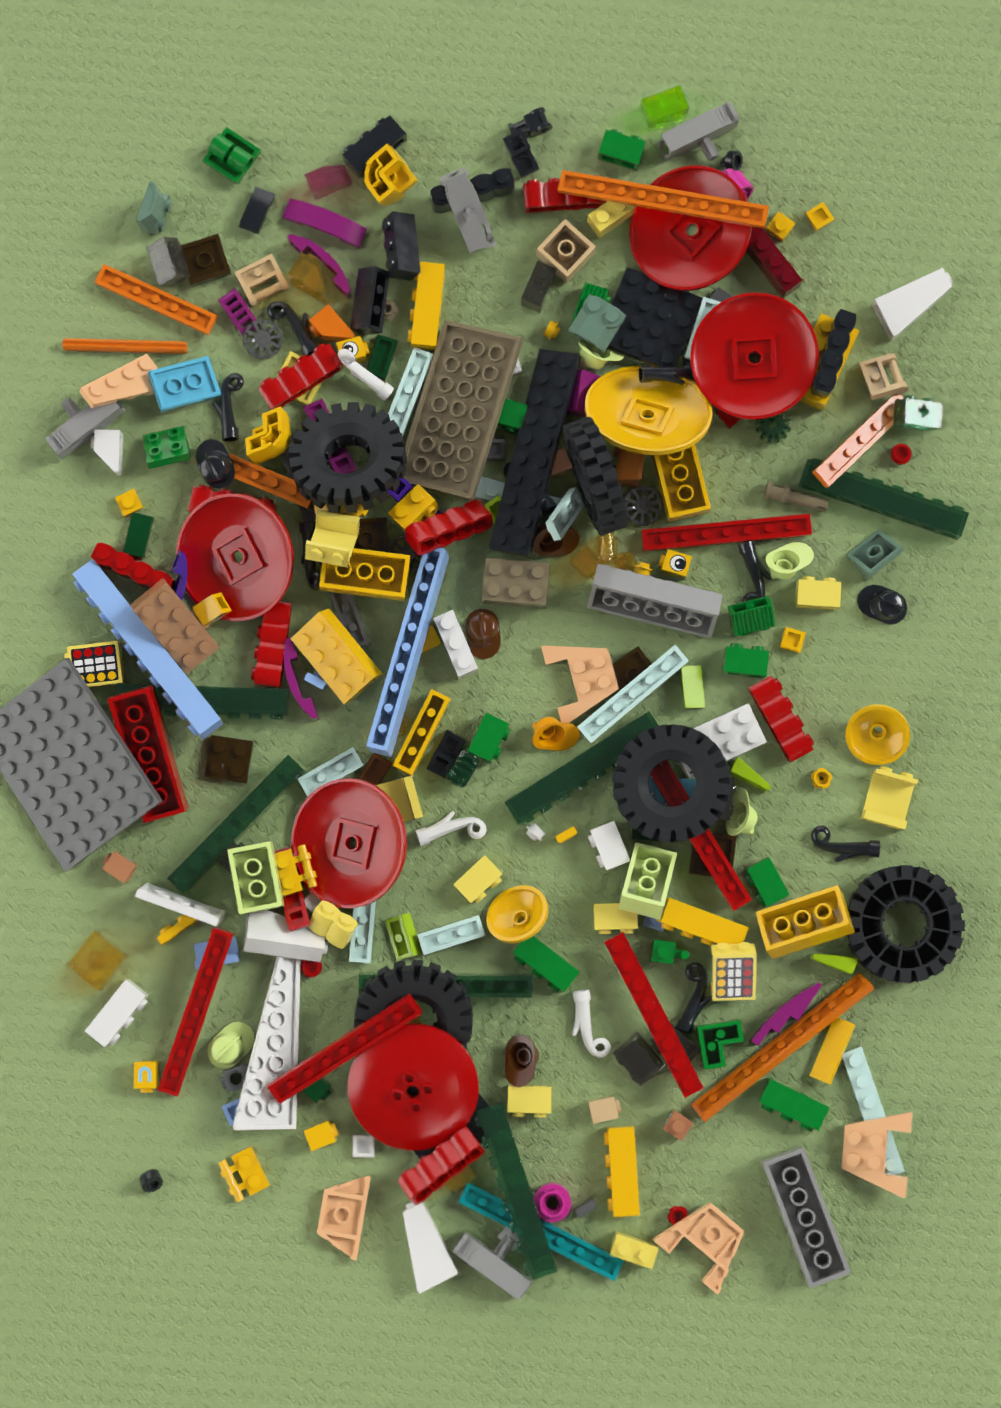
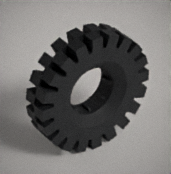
[289,402,407,513]
[563,416,628,536]
[612,724,731,842]
[845,865,965,983]
[354,960,473,1050]

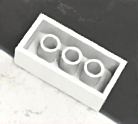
[679,703,767,779]

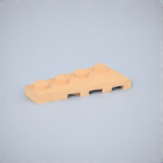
[79,354,158,408]

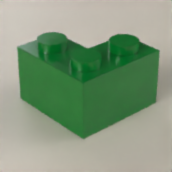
[695,1019,744,1070]

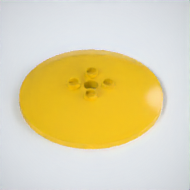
[585,365,712,455]

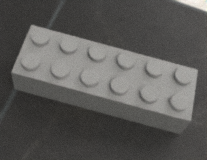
[587,564,723,639]
[760,1145,851,1289]

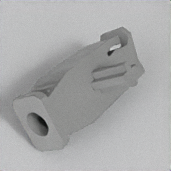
[657,101,739,161]
[439,167,497,253]
[45,397,126,459]
[452,1231,533,1300]

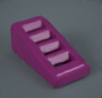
[218,289,261,336]

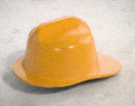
[532,717,580,751]

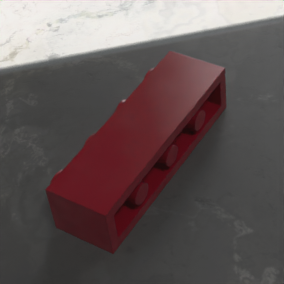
[746,227,803,299]

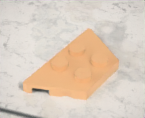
[317,1175,371,1261]

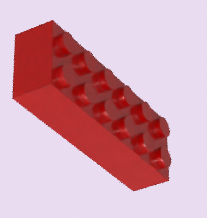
[107,685,189,823]

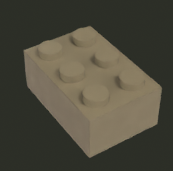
[482,558,549,609]

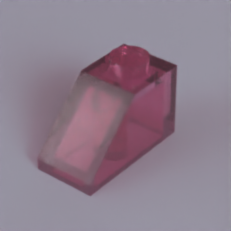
[305,165,353,201]

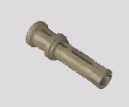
[763,480,829,512]

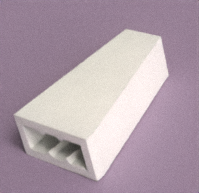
[872,268,952,342]
[243,910,328,962]
[403,1201,459,1294]

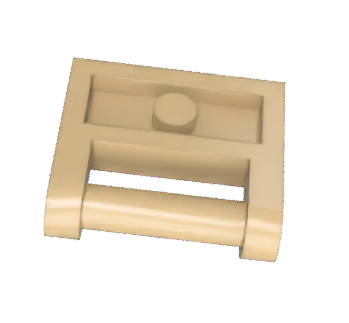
[234,254,289,307]
[859,353,908,400]

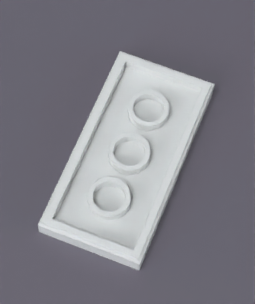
[135,883,227,926]

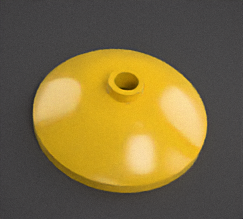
[845,704,910,765]
[486,885,548,943]

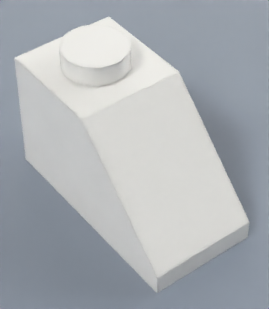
[91,430,123,476]

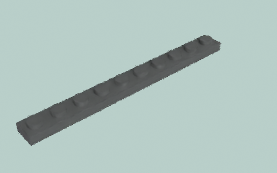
[281,450,370,648]

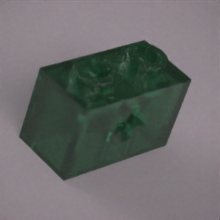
[893,395,942,431]

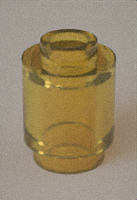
[596,532,617,563]

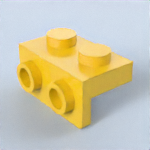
[388,484,439,531]

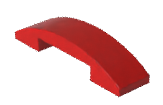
[274,847,311,932]

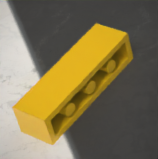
[408,262,445,351]
[393,689,451,777]
[656,897,749,946]
[603,1125,640,1217]

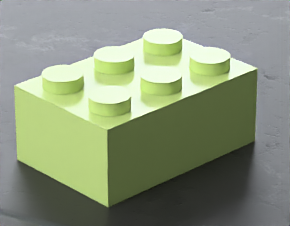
[227,841,284,914]
[618,842,677,920]

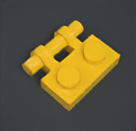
[275,845,317,897]
[218,1146,270,1202]

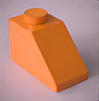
[309,304,356,342]

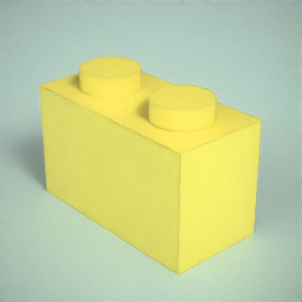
[587,201,634,239]
[795,576,841,610]
[453,855,502,904]
[593,903,638,934]
[507,1085,552,1117]
[609,1231,659,1269]

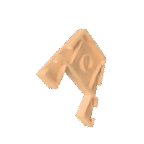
[541,646,619,723]
[842,1112,913,1198]
[653,1202,744,1295]

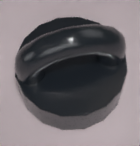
[720,150,743,171]
[139,1169,163,1192]

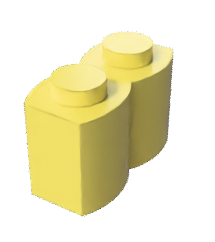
[308,900,358,949]

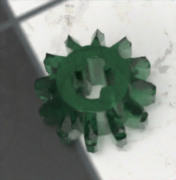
[755,412,791,444]
[447,750,479,788]

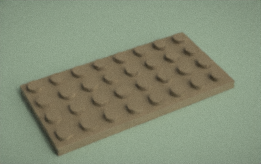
[404,320,524,501]

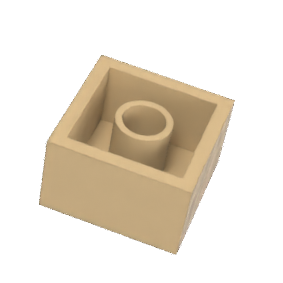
[536,219,596,283]

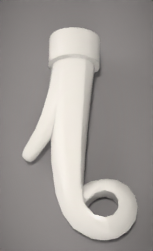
[338,349,394,401]
[415,811,487,846]
[572,989,611,1058]

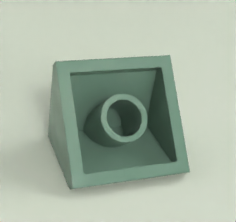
[846,529,904,581]

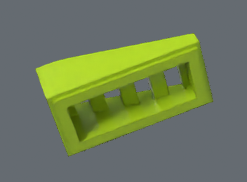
[729,757,771,792]
[810,953,858,974]

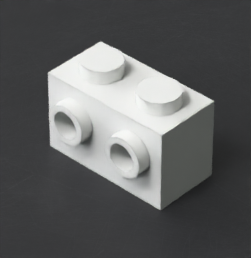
[588,821,630,870]

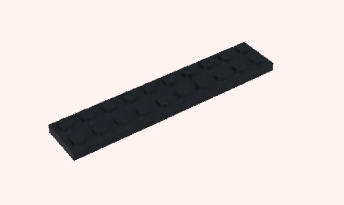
[488,349,581,557]

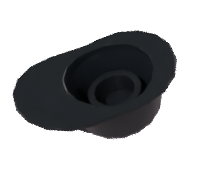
[196,439,235,488]
[857,585,907,624]

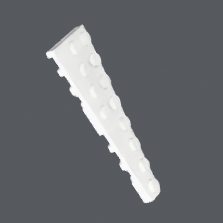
[233,956,301,1130]

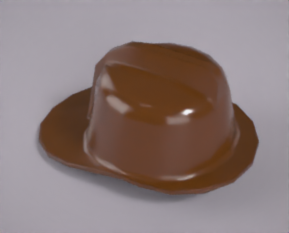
[533,523,579,556]
[465,608,501,659]
[505,1034,539,1087]

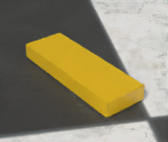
[809,1018,856,1085]

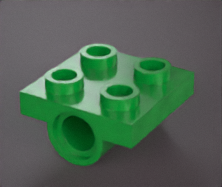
[203,127,261,185]
[143,426,191,469]

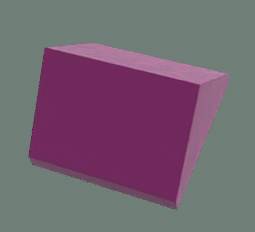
[567,369,601,417]

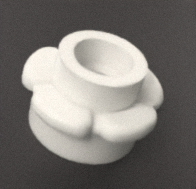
[526,822,545,841]

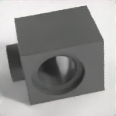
[220,1063,249,1093]

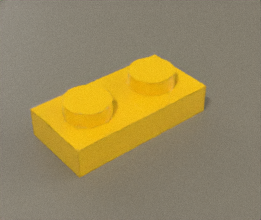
[157,914,199,945]

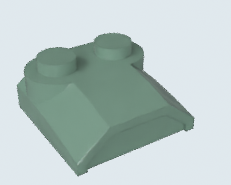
[136,181,173,235]
[568,294,626,353]

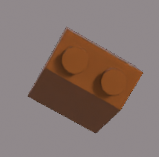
[612,446,645,487]

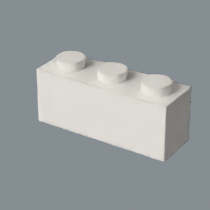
[433,610,478,679]
[85,979,149,1047]

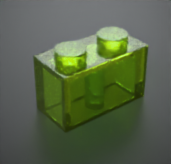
[640,85,689,129]

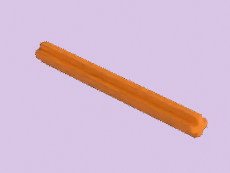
[62,338,188,354]

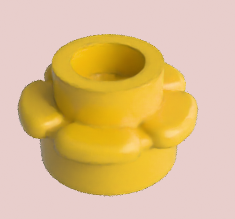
[543,321,561,341]
[633,562,653,575]
[811,768,832,789]

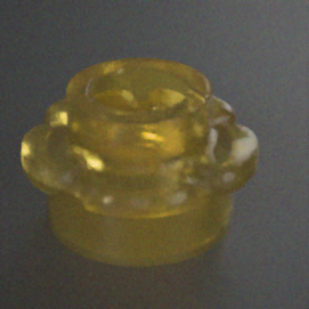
[615,552,636,571]

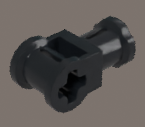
[508,107,553,137]

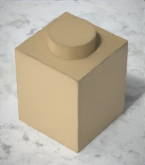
[588,1095,621,1124]

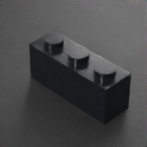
[342,115,407,180]
[382,211,421,281]
[350,266,390,335]

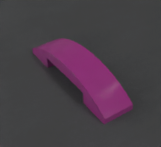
[282,199,367,248]
[287,234,351,299]
[303,398,357,474]
[284,637,319,721]

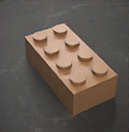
[130,579,220,674]

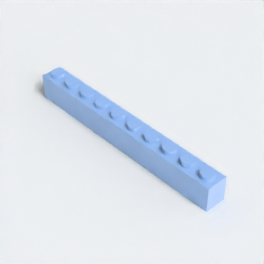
[366,548,449,757]
[72,559,223,740]

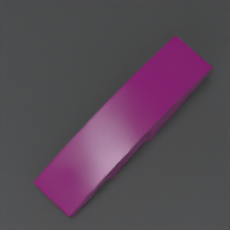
[750,982,822,1046]

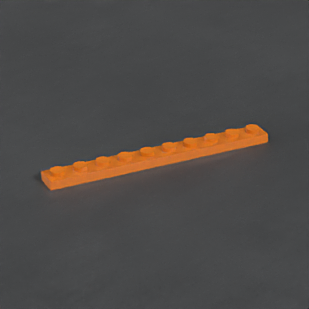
[558,170,769,229]
[691,972,874,1123]

